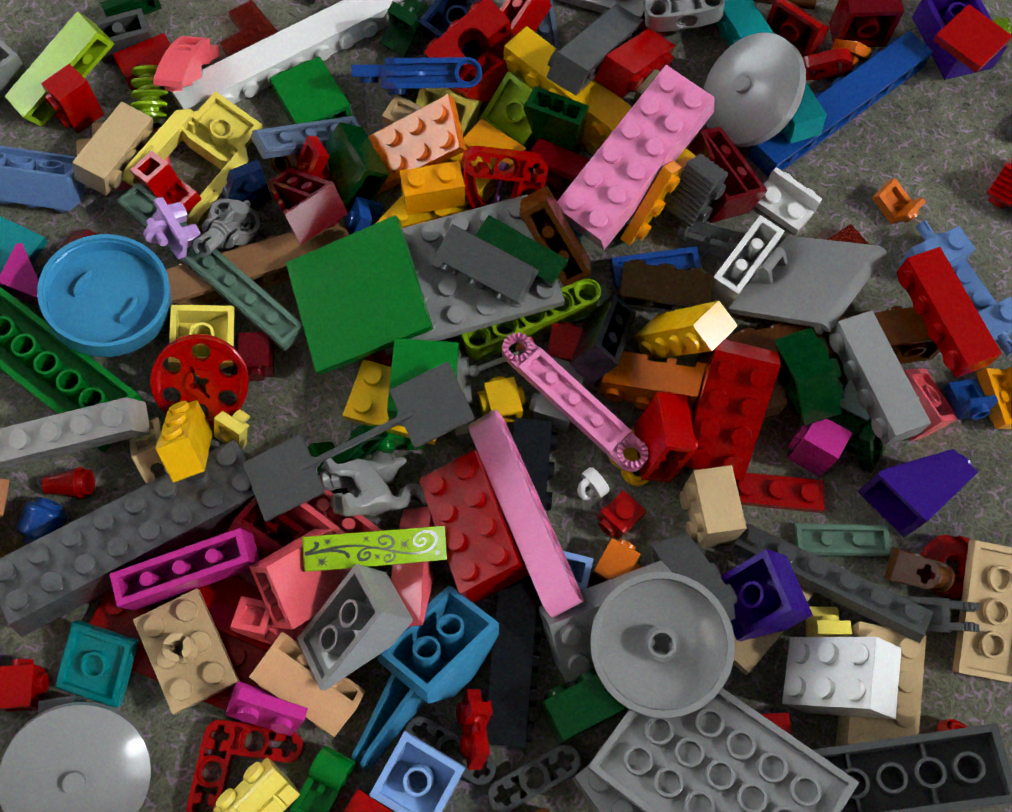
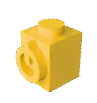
[478,376,525,424]

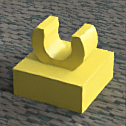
[214,409,250,450]

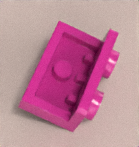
[225,681,308,736]

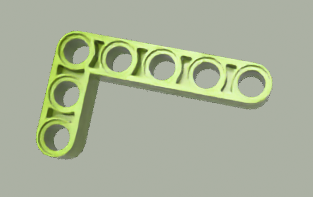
[458,279,601,360]

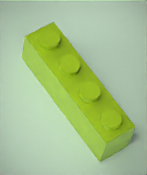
[5,11,114,126]

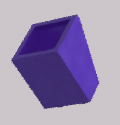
[858,449,978,537]

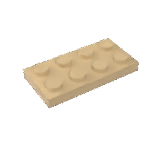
[952,540,1012,683]

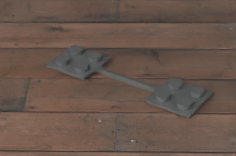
[243,361,475,522]

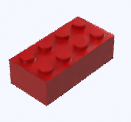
[684,339,781,481]
[419,450,530,603]

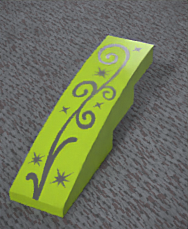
[302,526,447,572]

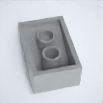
[297,564,413,690]

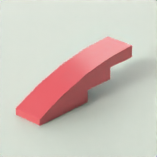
[391,506,435,627]

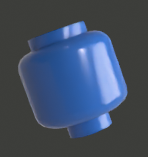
[16,497,67,544]

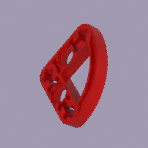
[461,146,548,209]

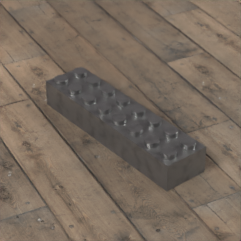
[0,440,255,637]

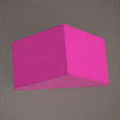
[0,242,39,306]

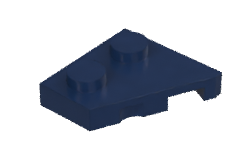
[221,159,272,208]

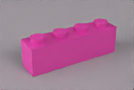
[109,528,260,611]

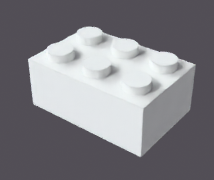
[782,637,902,719]

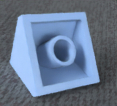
[369,731,466,812]

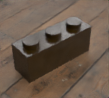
[617,259,714,312]

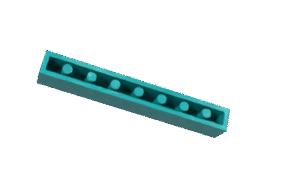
[708,0,827,144]

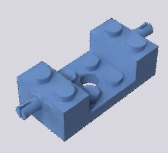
[899,220,1012,357]

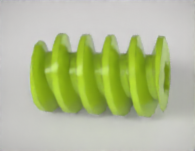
[130,65,168,128]

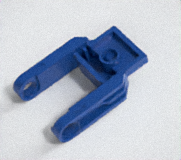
[351,57,482,94]

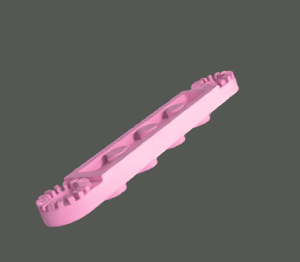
[502,332,649,472]

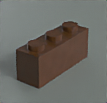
[519,186,591,287]

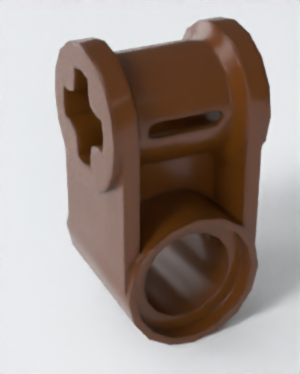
[884,547,955,592]

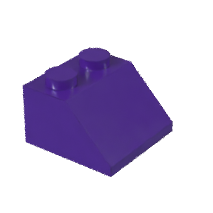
[721,549,813,641]

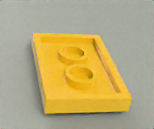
[342,359,437,445]

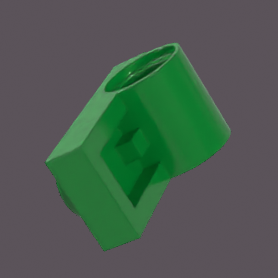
[290,745,357,812]

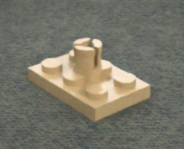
[133,588,240,715]

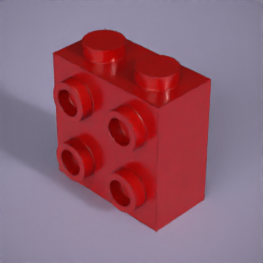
[634,392,698,483]

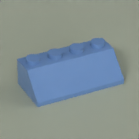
[0,146,86,213]

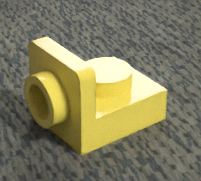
[805,606,852,637]

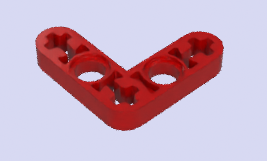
[186,720,305,812]

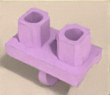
[143,197,201,259]

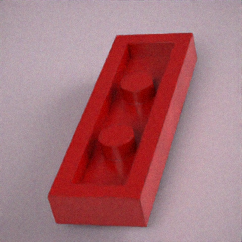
[735,472,825,513]

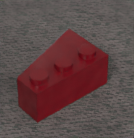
[688,126,768,223]
[267,168,348,246]

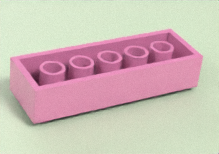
[557,65,715,250]

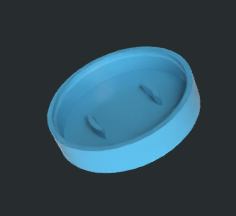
[37,234,172,357]

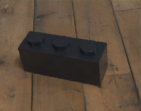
[570,293,636,384]

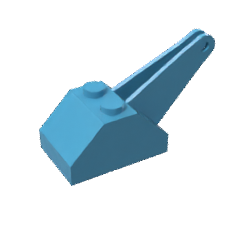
[351,585,499,770]

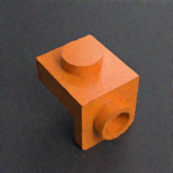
[872,178,925,224]

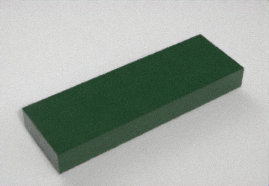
[475,215,568,288]

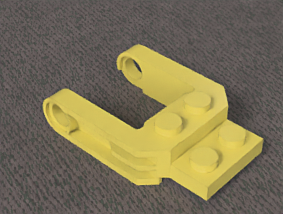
[122,91,262,230]

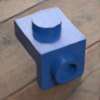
[345,196,384,235]
[944,378,998,420]

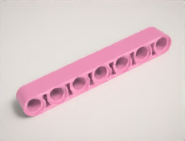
[468,409,584,618]

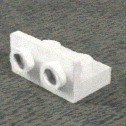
[755,167,822,235]

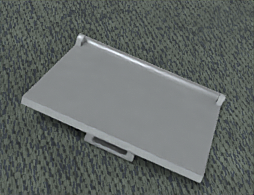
[728,236,887,335]

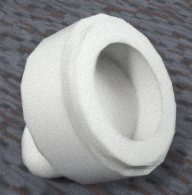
[577,467,610,500]

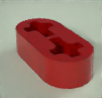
[803,48,852,80]

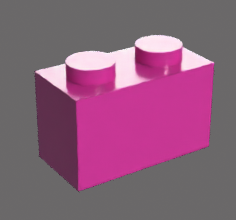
[787,419,852,477]

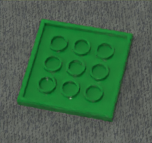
[286,215,434,375]

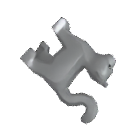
[319,450,427,517]

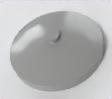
[703,33,806,147]
[590,572,735,718]
[0,702,151,812]

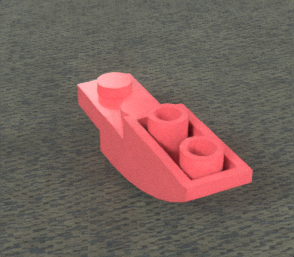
[153,35,219,92]

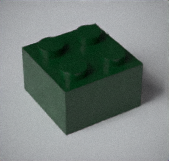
[774,327,844,426]
[540,668,626,745]

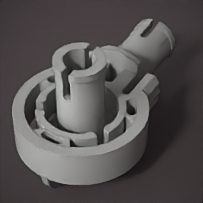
[193,199,260,257]

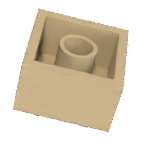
[679,465,747,548]

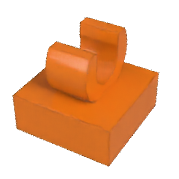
[832,39,871,70]

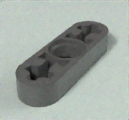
[405,716,496,785]
[488,745,580,812]

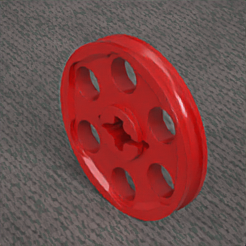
[150,334,249,426]

